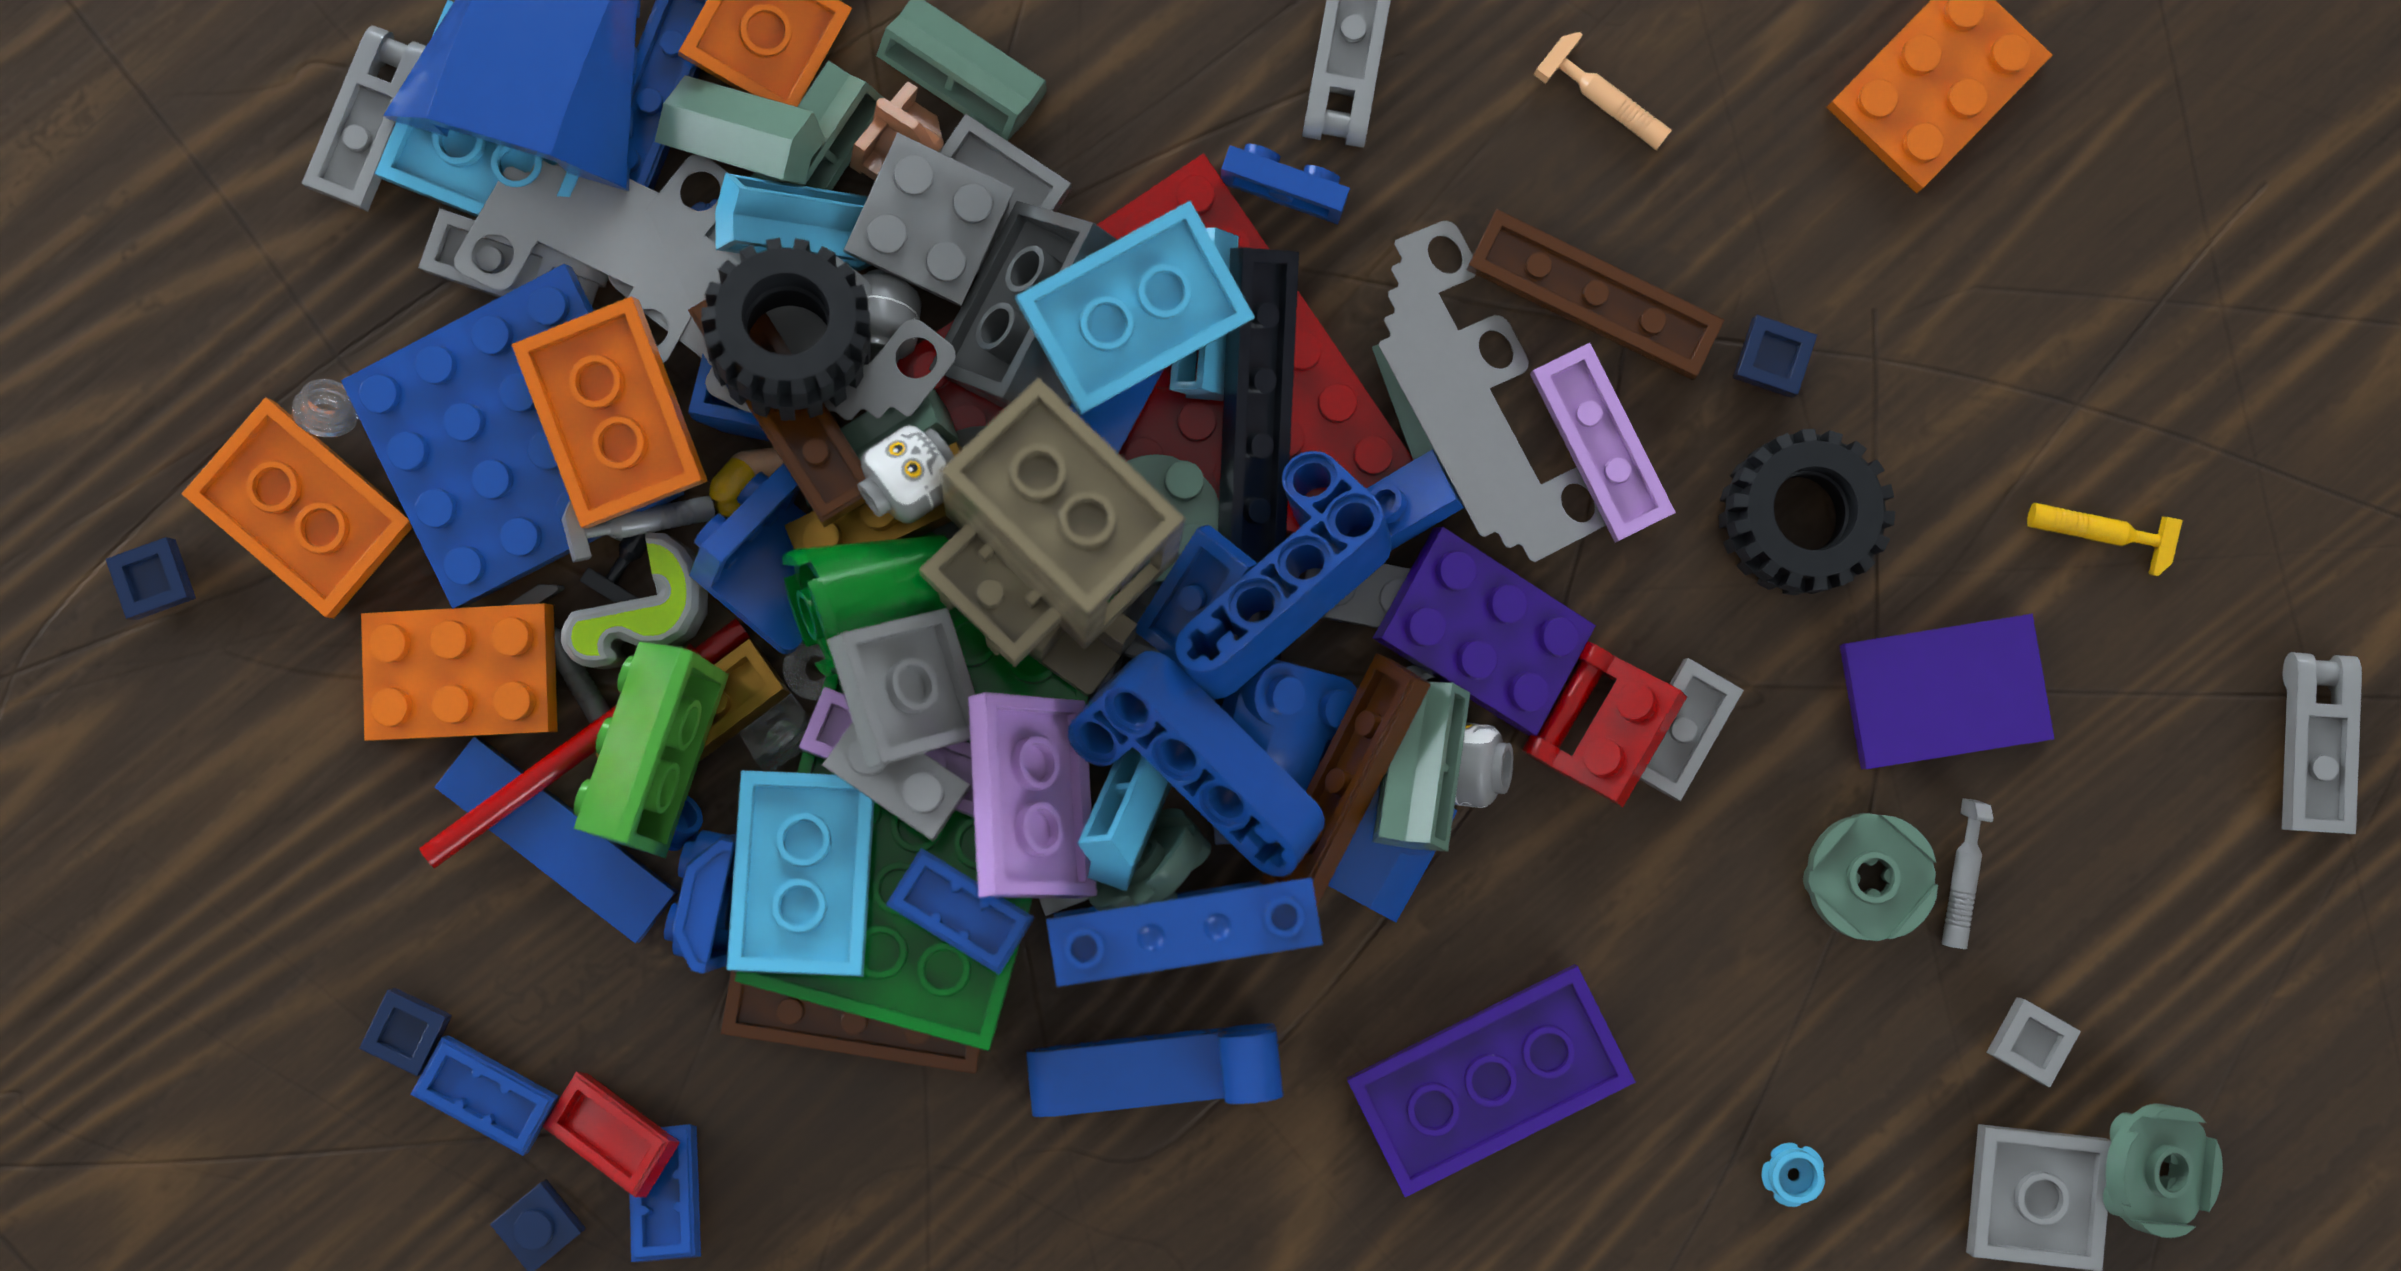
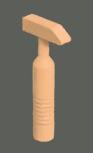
[1533,32,1672,150]

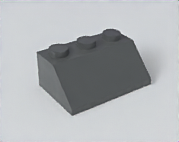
[929,201,1117,409]

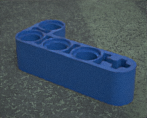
[1175,451,1392,699]
[1068,651,1325,877]
[1025,1023,1284,1117]

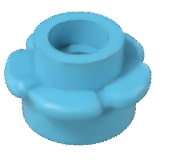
[1761,1142,1825,1207]

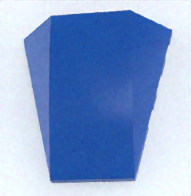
[383,0,641,192]

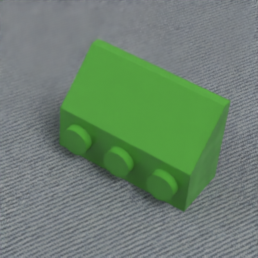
[573,641,729,858]

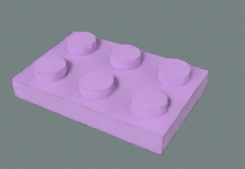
[968,693,1097,898]

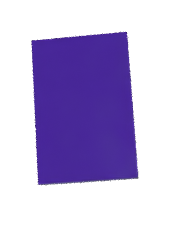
[1840,614,2055,769]

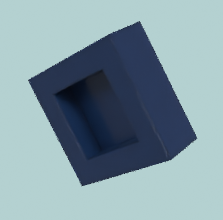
[1733,315,1817,398]
[106,537,196,620]
[359,988,452,1076]
[490,1179,586,1271]

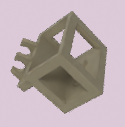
[919,378,1185,667]

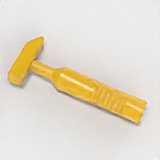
[2027,502,2183,576]

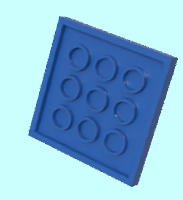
[341,264,684,609]

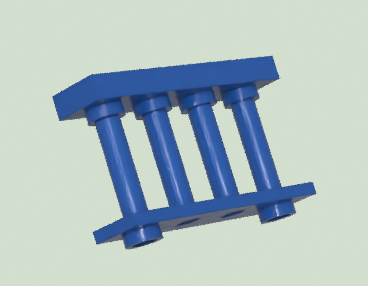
[1047,877,1323,987]

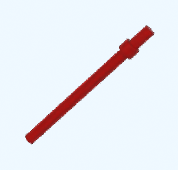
[419,618,751,868]

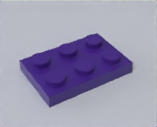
[1373,527,1596,736]

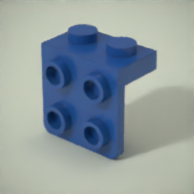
[689,463,806,654]

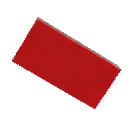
[542,1072,680,1198]

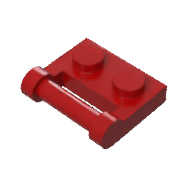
[1522,641,1687,807]

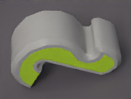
[561,532,708,669]

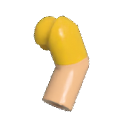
[709,447,783,517]

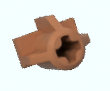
[850,81,944,181]

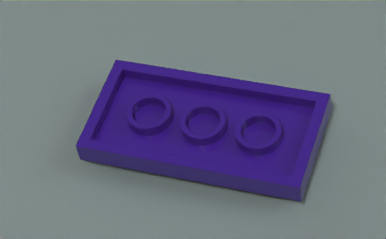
[1346,964,1636,1197]

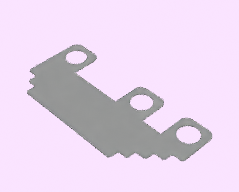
[643,154,956,420]
[454,161,752,413]
[1379,221,1606,562]

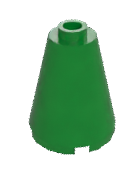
[782,535,949,677]

